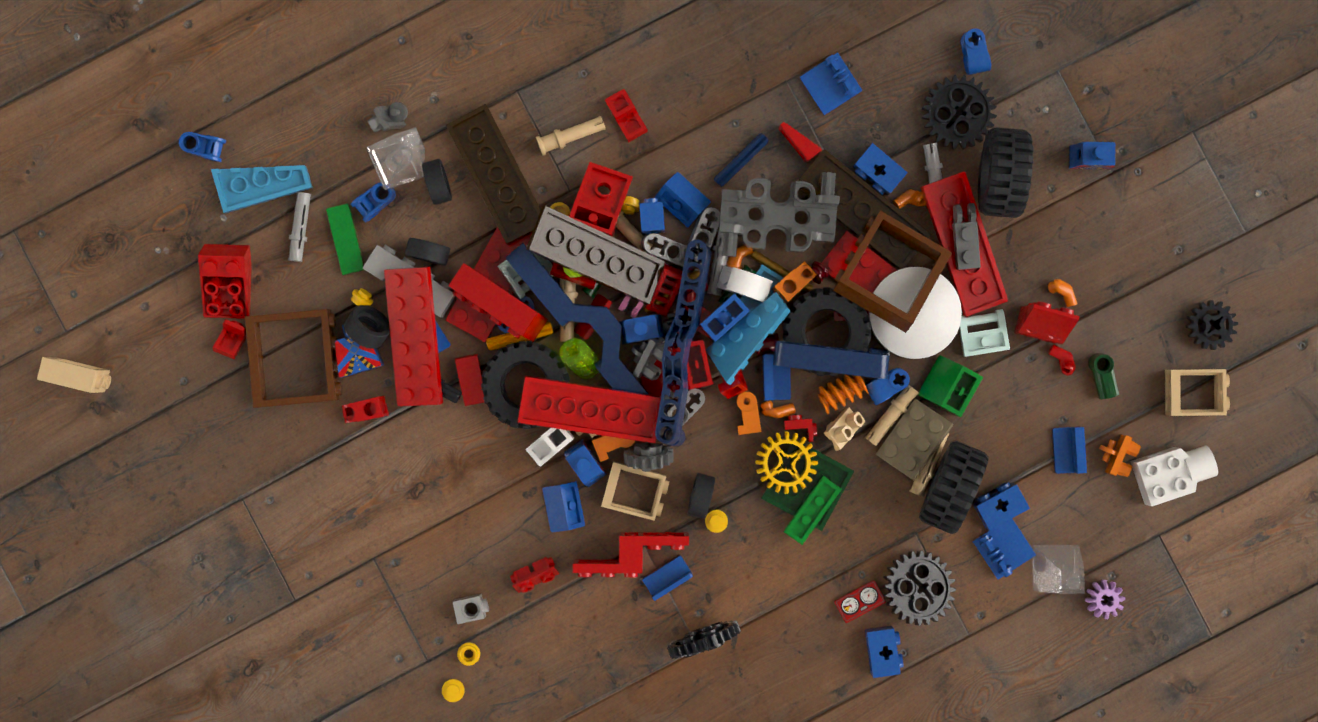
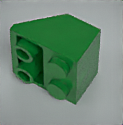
[918,355,983,417]

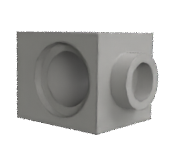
[453,593,489,624]

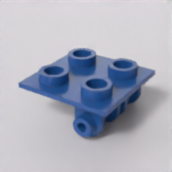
[799,53,862,115]
[973,519,1036,580]

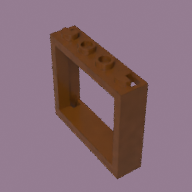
[833,211,952,333]
[245,309,342,408]

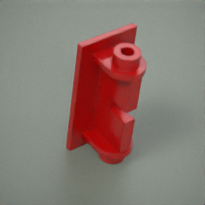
[510,557,560,593]

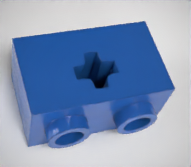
[853,143,908,196]
[639,198,665,235]
[699,294,750,342]
[973,482,1030,530]
[865,626,904,678]

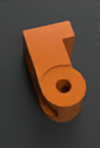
[771,261,817,303]
[736,392,761,435]
[592,435,635,462]

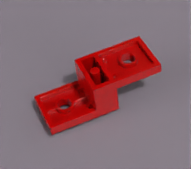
[550,162,633,290]
[573,532,689,578]

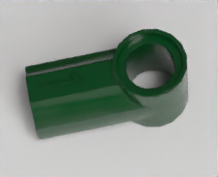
[1088,353,1119,400]

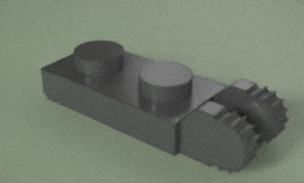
[952,203,981,270]

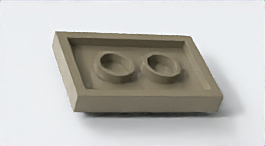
[876,399,953,481]

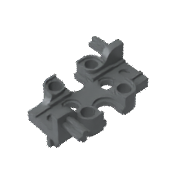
[719,172,840,257]

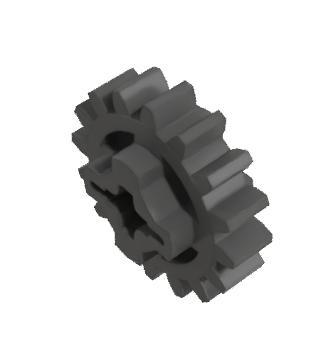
[624,442,674,472]

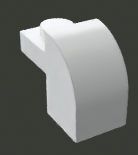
[716,265,773,302]
[525,428,574,467]

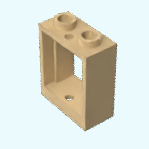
[37,357,111,393]
[1165,369,1230,416]
[601,461,670,521]

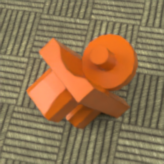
[1099,434,1141,477]

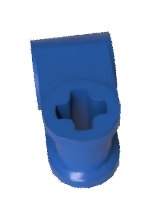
[960,28,991,75]
[179,132,226,162]
[351,182,396,223]
[865,368,910,405]

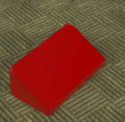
[574,294,612,340]

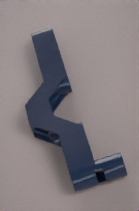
[655,240,711,447]
[505,243,649,395]

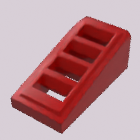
[779,122,822,163]
[645,264,683,317]

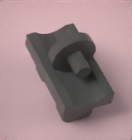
[368,102,408,132]
[631,337,665,381]

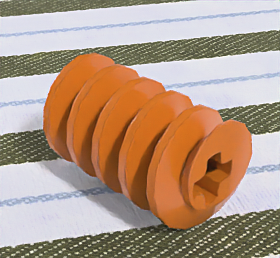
[817,374,869,415]

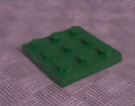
[761,440,854,531]

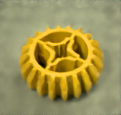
[755,431,818,494]

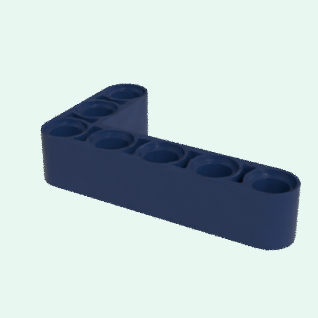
[773,341,890,379]

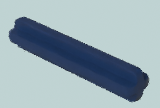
[714,133,769,187]

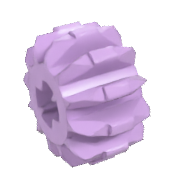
[1085,580,1125,619]

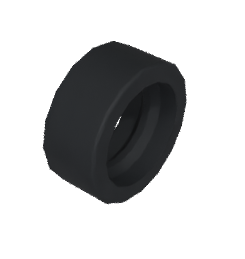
[422,159,452,205]
[405,237,451,266]
[345,305,390,349]
[687,473,715,519]

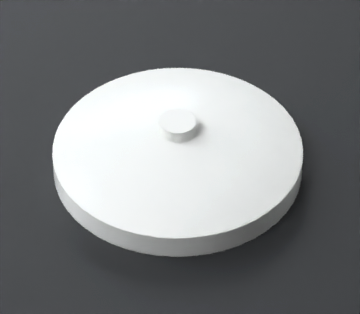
[869,267,961,359]

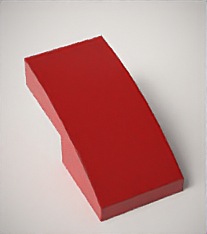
[605,89,648,143]
[455,354,484,406]

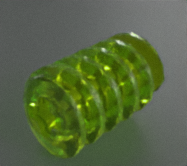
[559,338,600,379]

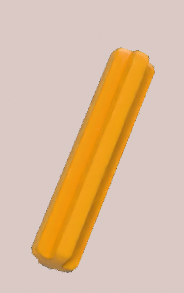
[486,322,553,350]

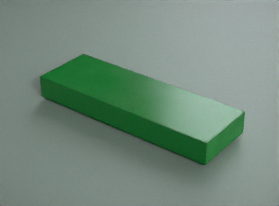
[326,203,364,276]
[783,476,842,545]

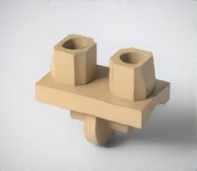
[824,407,865,451]

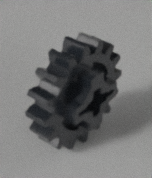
[1186,300,1238,350]

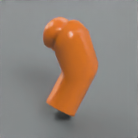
[892,189,926,209]
[727,245,754,270]
[1048,279,1078,307]
[761,401,796,418]

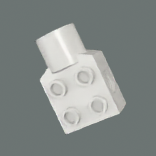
[1130,445,1218,506]

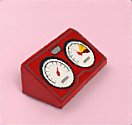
[834,580,886,623]

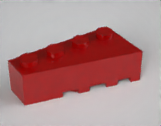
[448,263,549,342]

